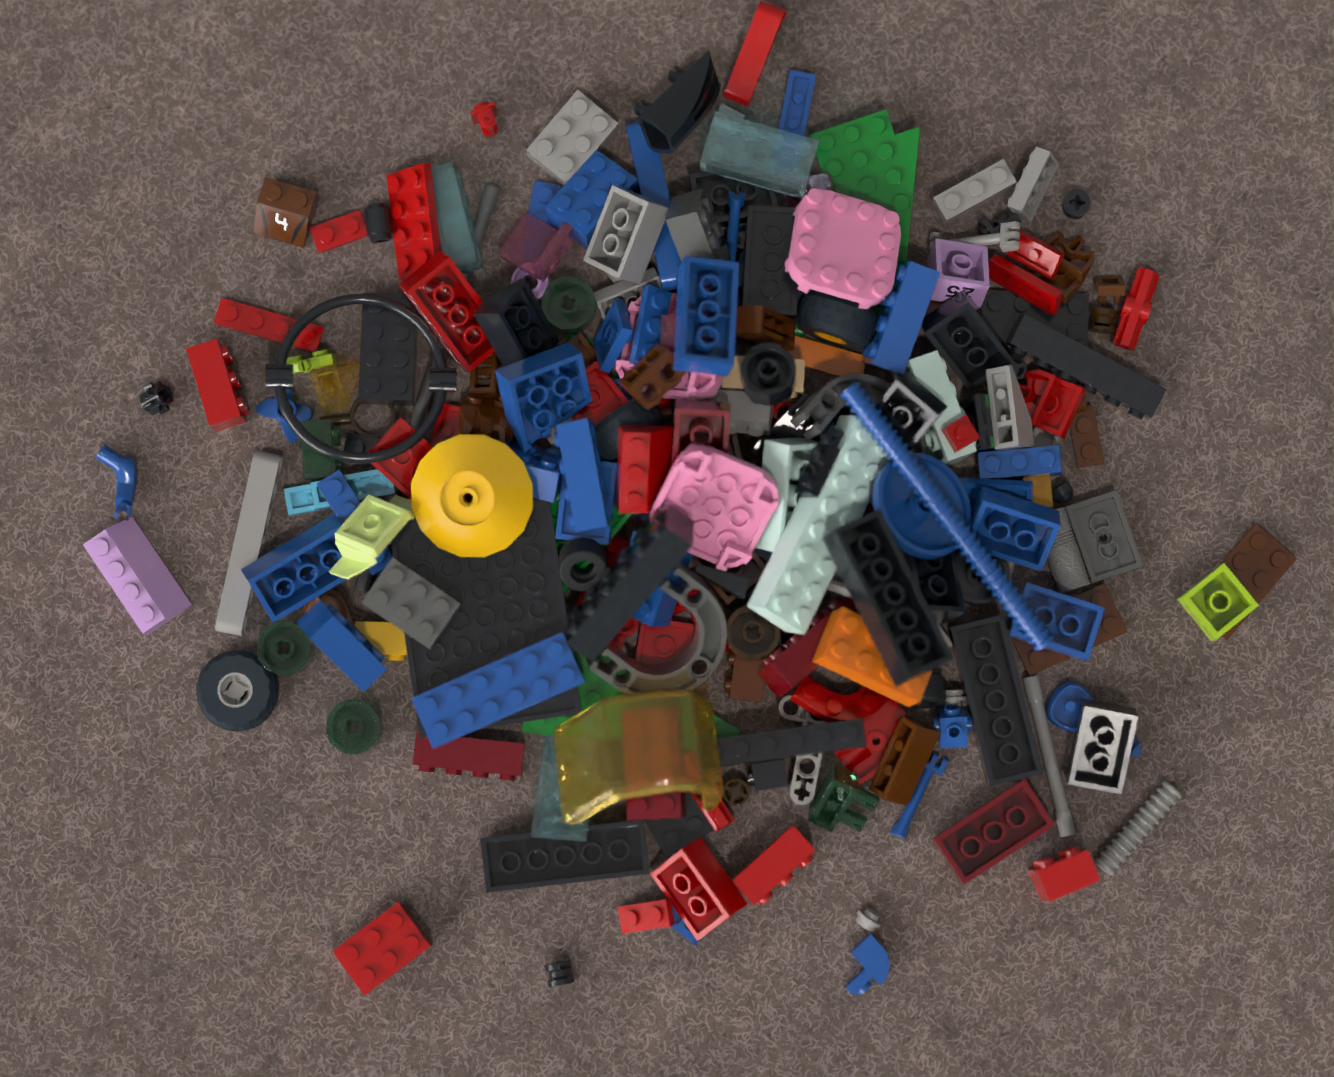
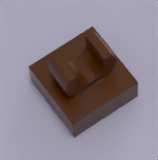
[1095,276,1125,305]

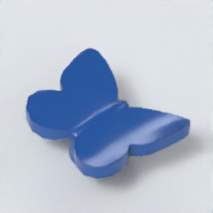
[255,389,312,443]

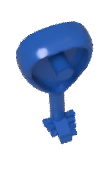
[1045,681,1142,759]

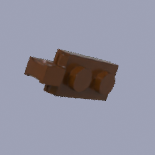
[1069,395,1104,469]

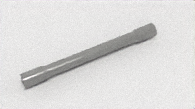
[1022,675,1076,837]

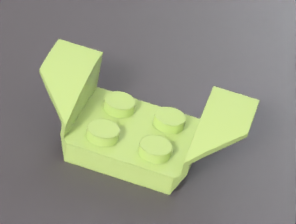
[329,494,414,579]

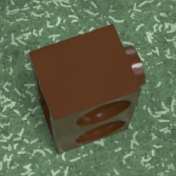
[619,343,686,410]

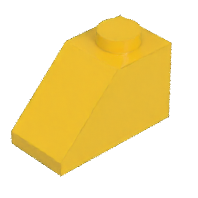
[355,622,407,661]

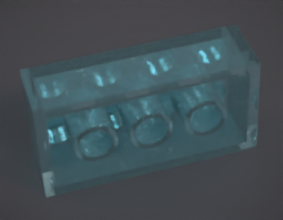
[700,111,819,199]

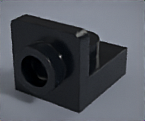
[978,213,1022,245]

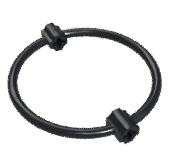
[265,294,457,463]

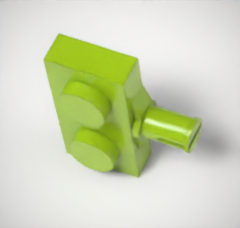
[286,349,338,374]

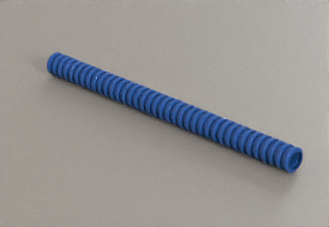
[840,381,1055,651]

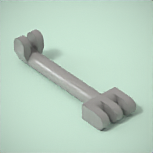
[929,221,1021,252]

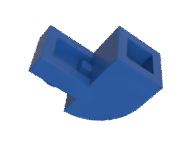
[844,934,889,996]

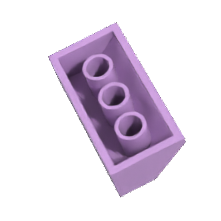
[83,517,192,635]

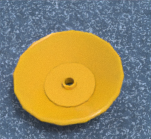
[411,434,533,557]

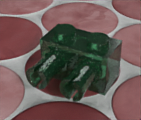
[808,763,880,832]

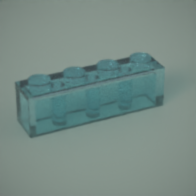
[431,162,484,274]

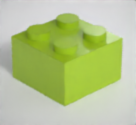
[1177,563,1259,641]

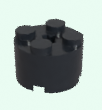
[741,343,796,406]

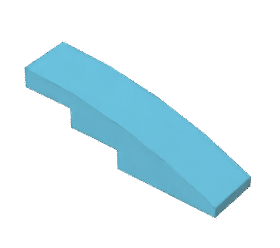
[284,469,395,516]

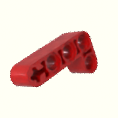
[723,0,788,107]

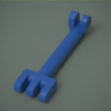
[726,191,745,262]
[890,752,949,840]

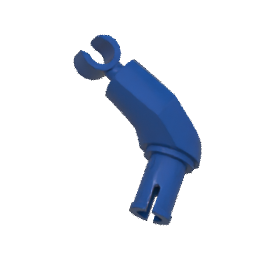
[96,444,137,521]

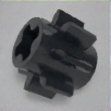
[139,381,173,416]

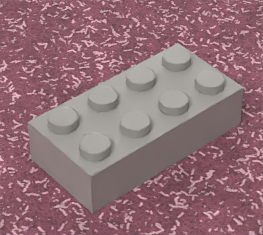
[1007,147,1059,223]
[592,267,662,320]

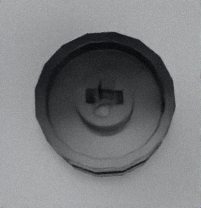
[956,552,1009,606]

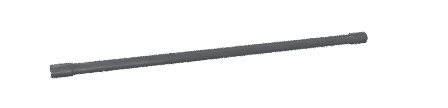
[353,185,501,594]

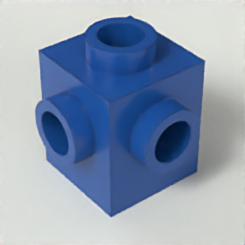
[932,704,972,748]

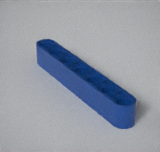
[625,121,682,291]

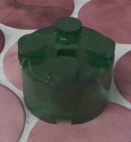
[541,276,597,334]
[257,621,315,676]
[326,700,383,755]

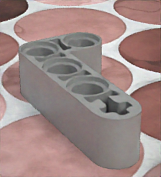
[778,695,828,805]

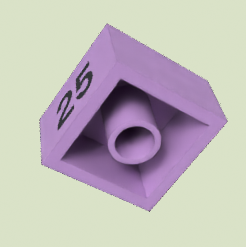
[927,238,990,308]

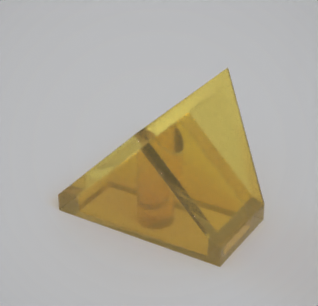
[310,363,360,415]

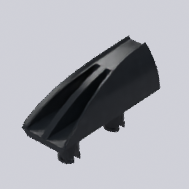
[634,50,721,154]

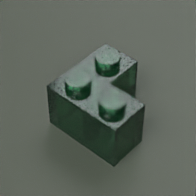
[299,420,343,481]

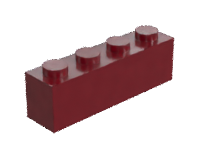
[413,732,525,781]

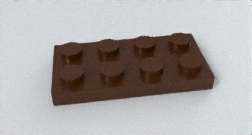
[1220,524,1297,640]
[1006,583,1128,676]

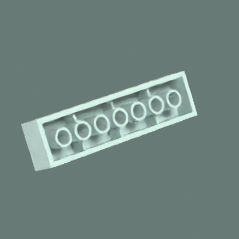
[747,415,889,634]

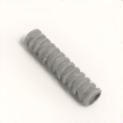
[1094,781,1182,876]

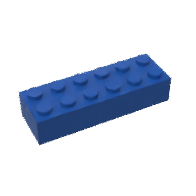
[411,632,585,749]

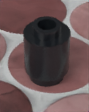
[363,203,393,243]

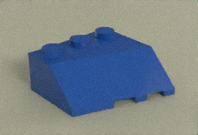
[495,343,592,453]

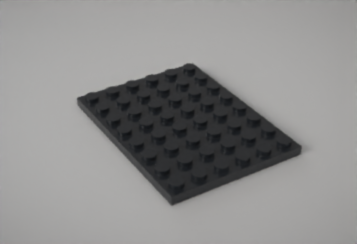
[391,500,582,738]

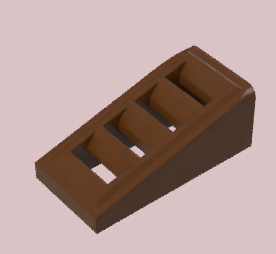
[469,352,500,398]

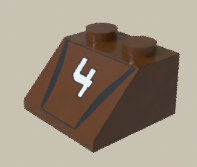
[253,177,320,248]

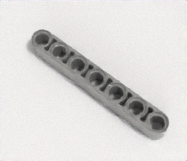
[215,450,283,636]

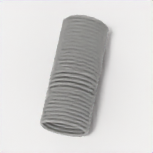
[1047,507,1091,594]

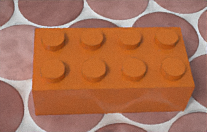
[812,607,932,707]

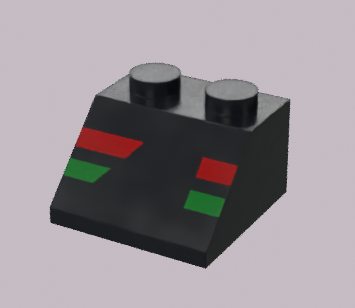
[960,394,1000,455]

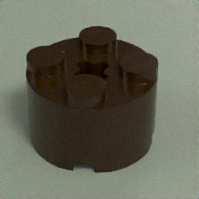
[726,606,780,661]

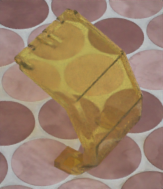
[553,688,723,825]

